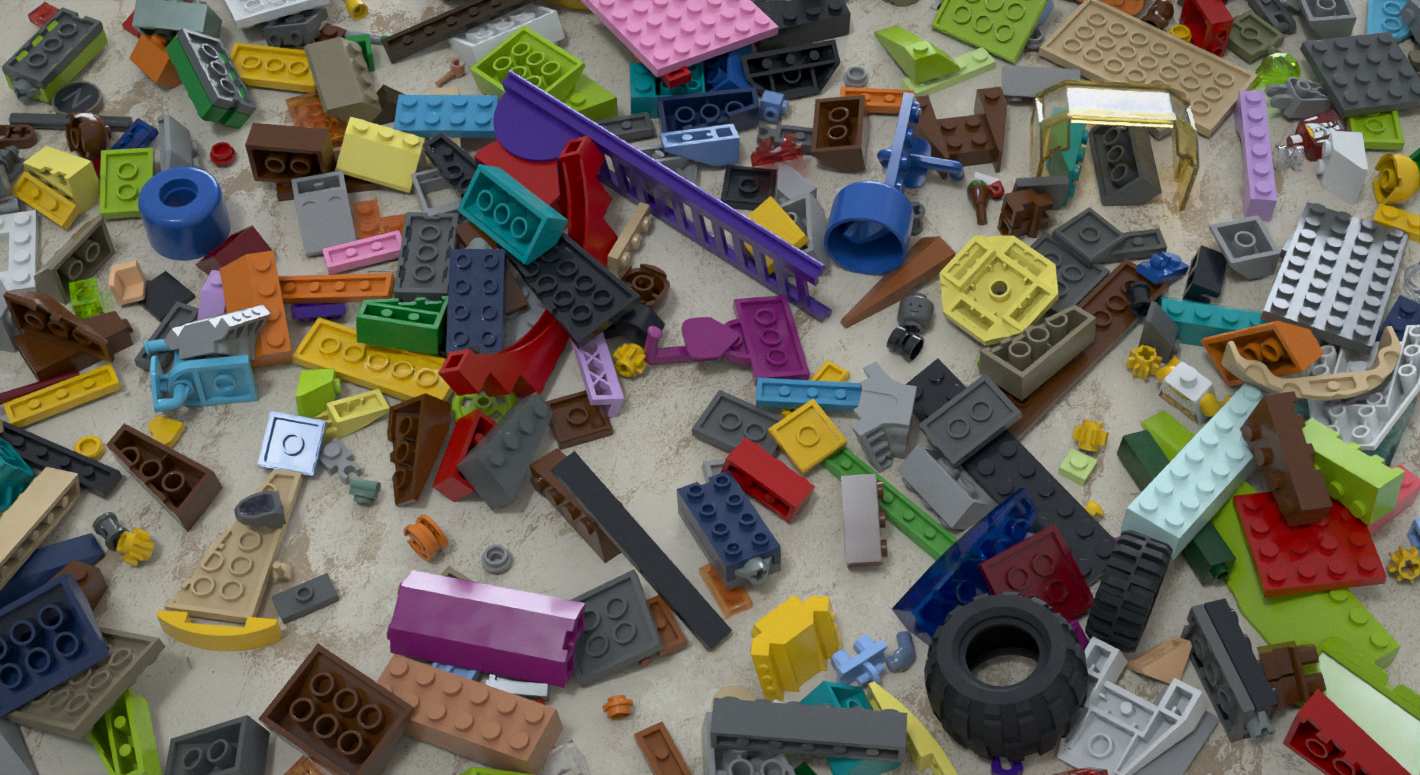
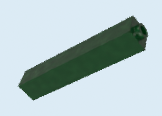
[1117,429,1236,584]

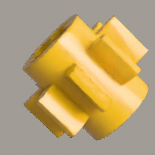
[612,343,648,377]
[1126,345,1162,380]
[1072,419,1109,452]
[117,527,154,566]
[1386,545,1420,583]

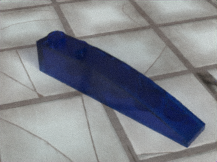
[892,488,1040,646]

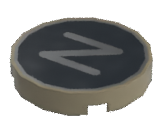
[52,81,103,114]

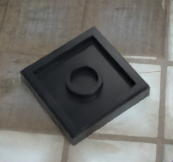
[721,165,777,211]

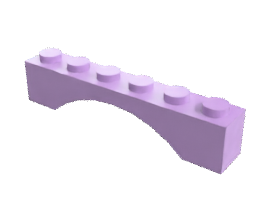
[1233,90,1277,222]

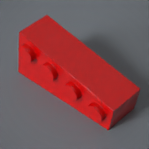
[1283,689,1411,775]

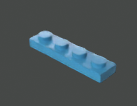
[756,378,862,412]

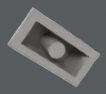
[776,160,817,205]

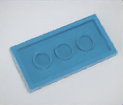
[393,95,499,138]

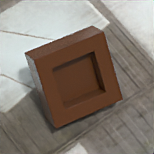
[314,23,347,43]

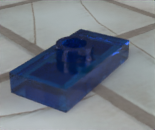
[110,118,159,150]

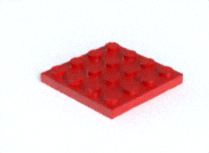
[1232,491,1387,598]

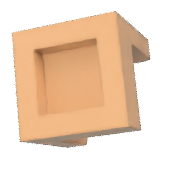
[108,260,147,306]

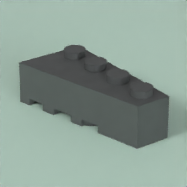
[456,392,553,511]

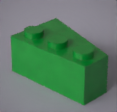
[356,296,448,355]

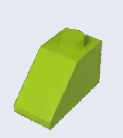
[295,368,342,418]

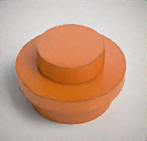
[602,695,634,720]

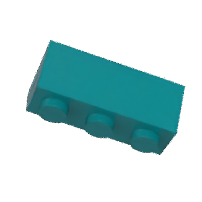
[800,680,902,775]

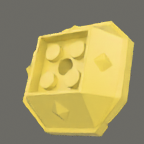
[939,235,1059,346]

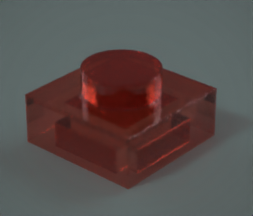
[28,2,59,28]

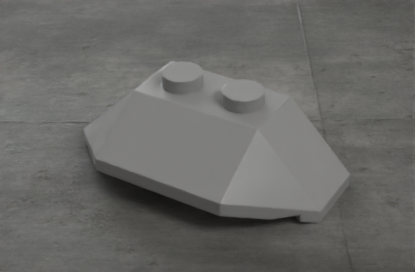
[158,114,200,171]
[624,144,698,192]

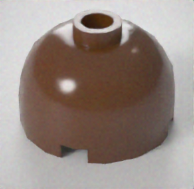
[65,111,112,161]
[618,264,670,313]

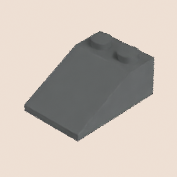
[164,715,270,775]

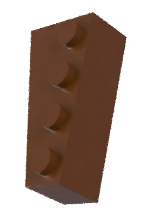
[106,423,223,532]

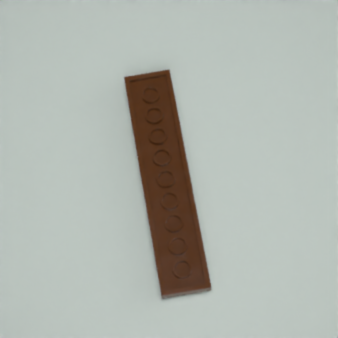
[996,258,1170,441]

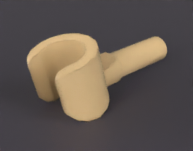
[273,561,291,583]

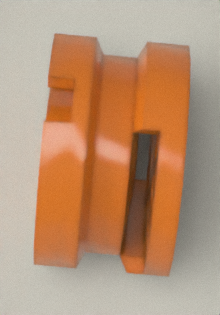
[403,514,448,561]

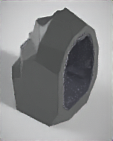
[234,491,286,529]

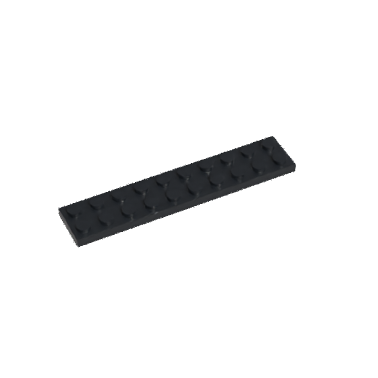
[905,358,1117,587]

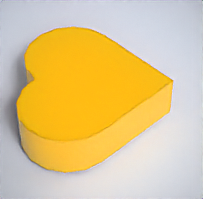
[148,416,185,448]

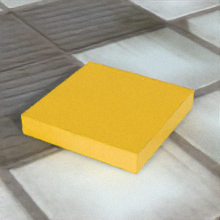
[768,398,848,475]

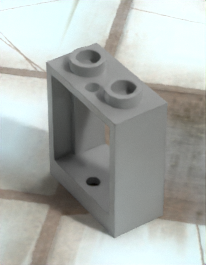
[411,168,471,225]

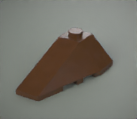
[387,393,452,507]

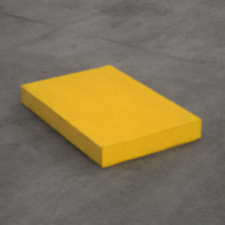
[744,196,809,275]

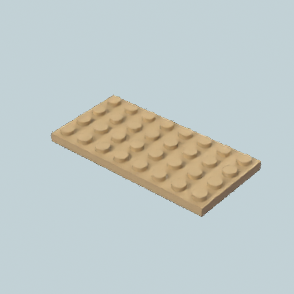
[1038,0,1258,137]

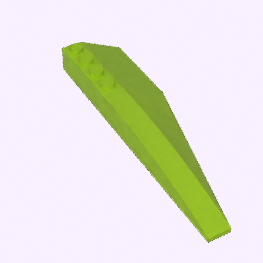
[1141,411,1401,669]

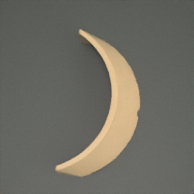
[1222,326,1401,400]

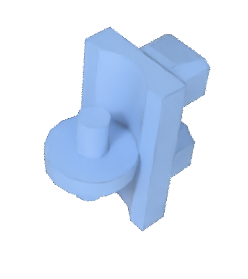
[831,634,887,686]

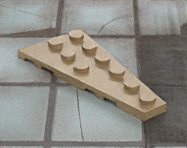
[164,469,303,624]

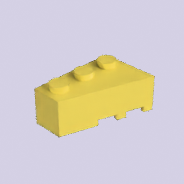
[23,146,100,214]

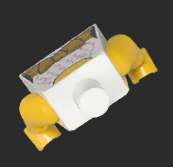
[1156,355,1232,426]

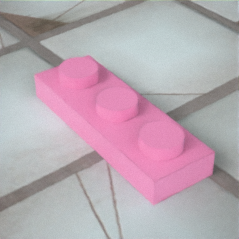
[322,230,402,275]

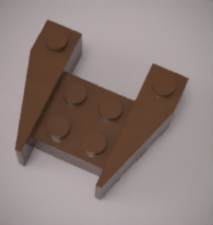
[914,86,1007,180]

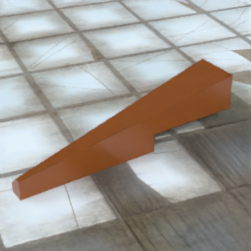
[841,236,956,329]

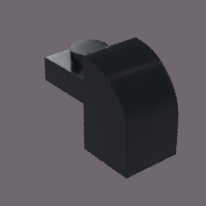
[603,303,665,348]

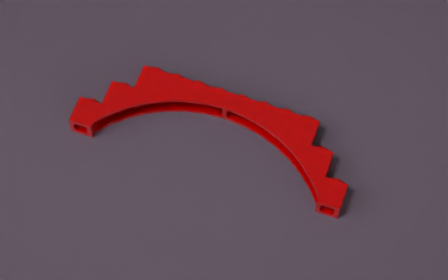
[438,136,618,398]

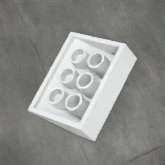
[446,3,565,68]

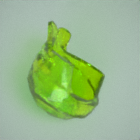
[1252,52,1301,89]

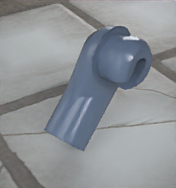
[886,631,915,672]

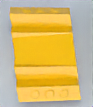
[750,594,843,702]

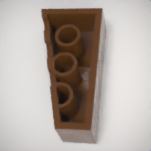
[1240,391,1333,527]
[529,448,623,563]

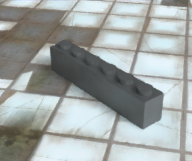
[710,696,907,763]

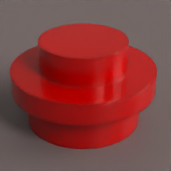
[210,142,236,165]

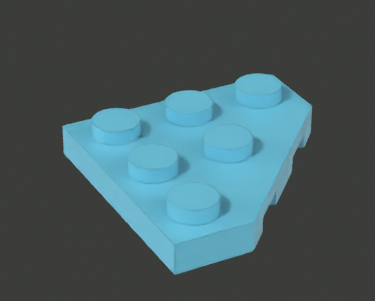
[1365,0,1413,42]

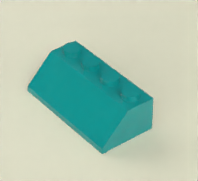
[457,164,568,265]
[1158,296,1269,347]

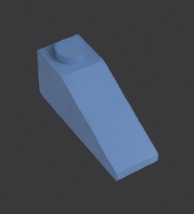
[659,124,739,166]

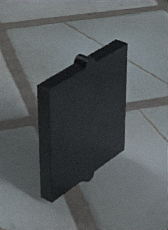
[136,271,196,322]

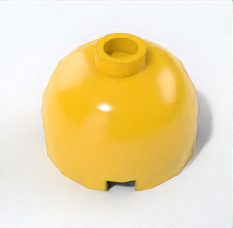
[1372,153,1420,205]

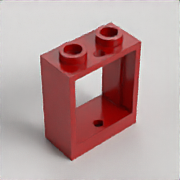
[1179,0,1234,57]

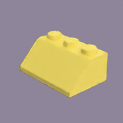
[335,117,425,193]

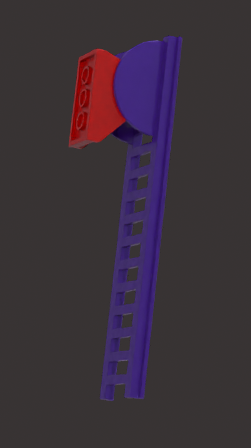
[474,70,832,322]

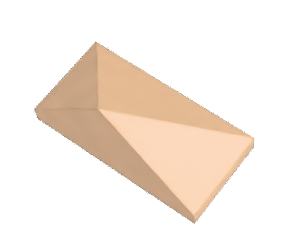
[1126,636,1192,684]

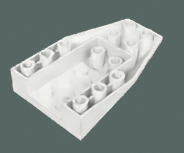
[1307,325,1420,450]

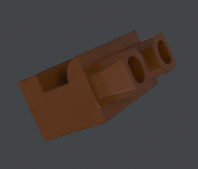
[997,188,1054,239]
[1257,641,1326,710]

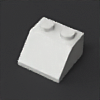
[1316,131,1368,205]

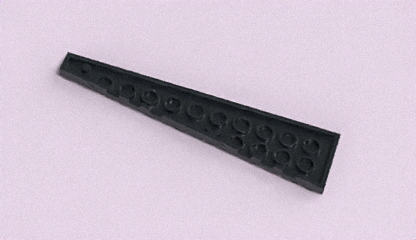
[422,132,642,349]

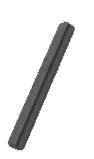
[9,113,133,131]

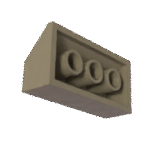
[304,37,382,123]

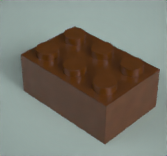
[245,123,336,184]

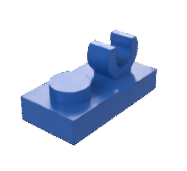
[1136,251,1190,285]

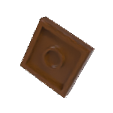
[545,388,613,450]

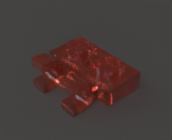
[750,133,804,167]

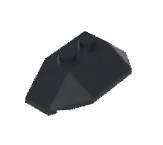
[740,39,840,100]

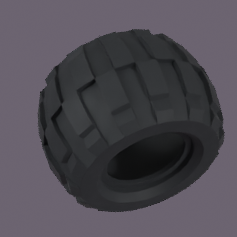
[924,591,1089,762]

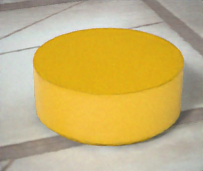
[74,435,105,461]

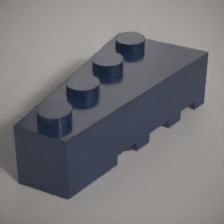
[657,87,760,133]

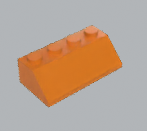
[219,251,292,368]
[1201,321,1324,387]

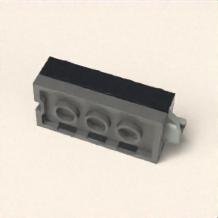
[393,212,461,303]
[1180,598,1279,742]

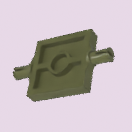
[1227,10,1285,63]

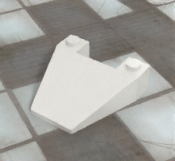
[1057,637,1209,775]

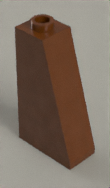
[13,311,133,382]

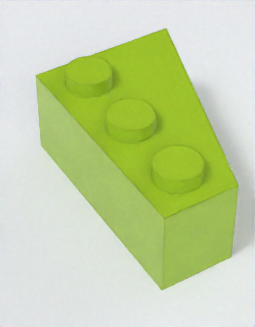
[86,688,162,775]

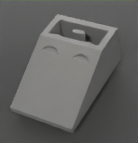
[291,170,357,256]

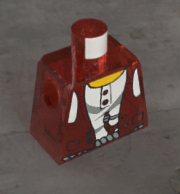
[1286,109,1348,162]

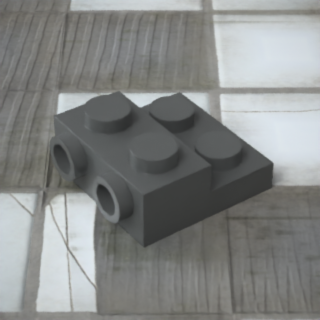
[263,8,328,48]

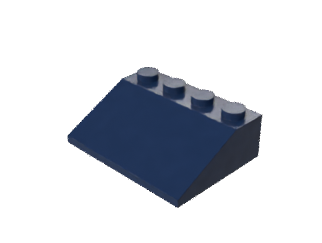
[0,573,110,717]

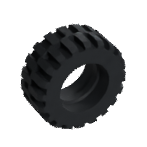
[1085,530,1173,653]

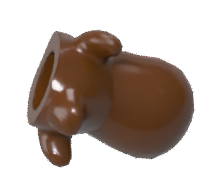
[1140,0,1174,33]

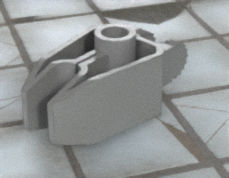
[1265,77,1333,118]

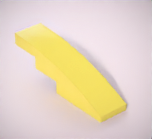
[311,389,390,446]
[867,682,958,775]

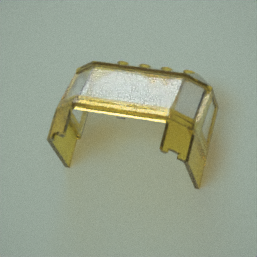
[1029,79,1199,211]

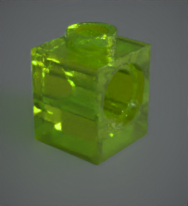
[69,277,105,319]

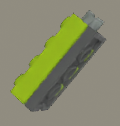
[2,7,108,103]

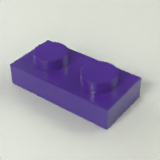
[291,303,348,322]

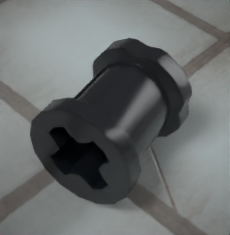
[1126,281,1151,317]

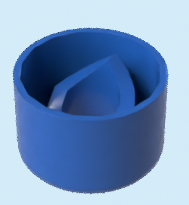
[138,166,231,261]
[824,181,914,275]

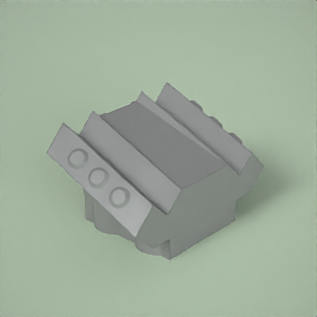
[164,305,271,361]
[851,362,917,473]

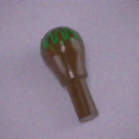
[967,180,989,225]

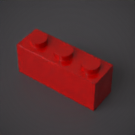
[432,409,497,502]
[721,437,815,523]

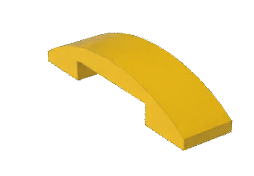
[157,610,282,651]

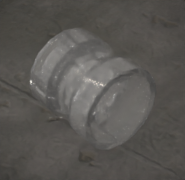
[1273,145,1305,171]

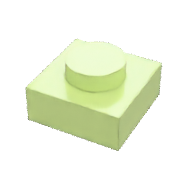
[1058,448,1098,486]

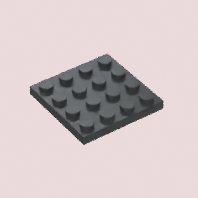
[1300,31,1420,117]

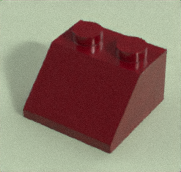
[195,225,272,275]

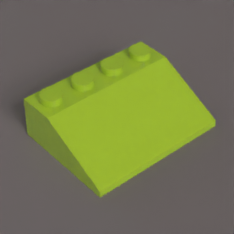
[469,25,586,102]

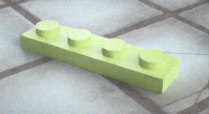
[901,47,996,97]

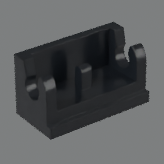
[1182,245,1227,303]

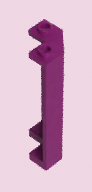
[387,570,585,688]

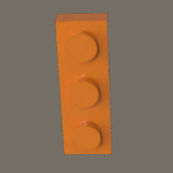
[840,87,914,114]

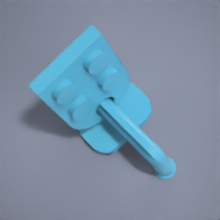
[143,339,258,412]

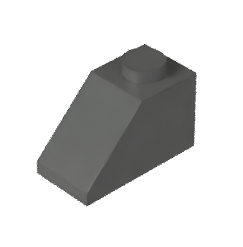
[1138,301,1181,364]

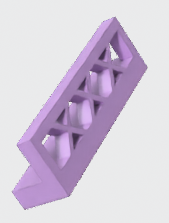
[571,332,624,417]

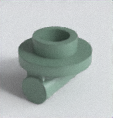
[349,478,381,504]

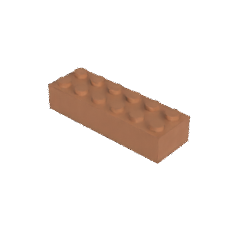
[377,654,563,775]

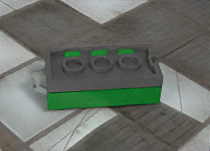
[165,28,257,129]

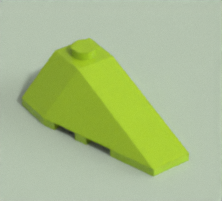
[874,25,960,84]

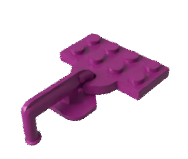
[644,295,810,386]

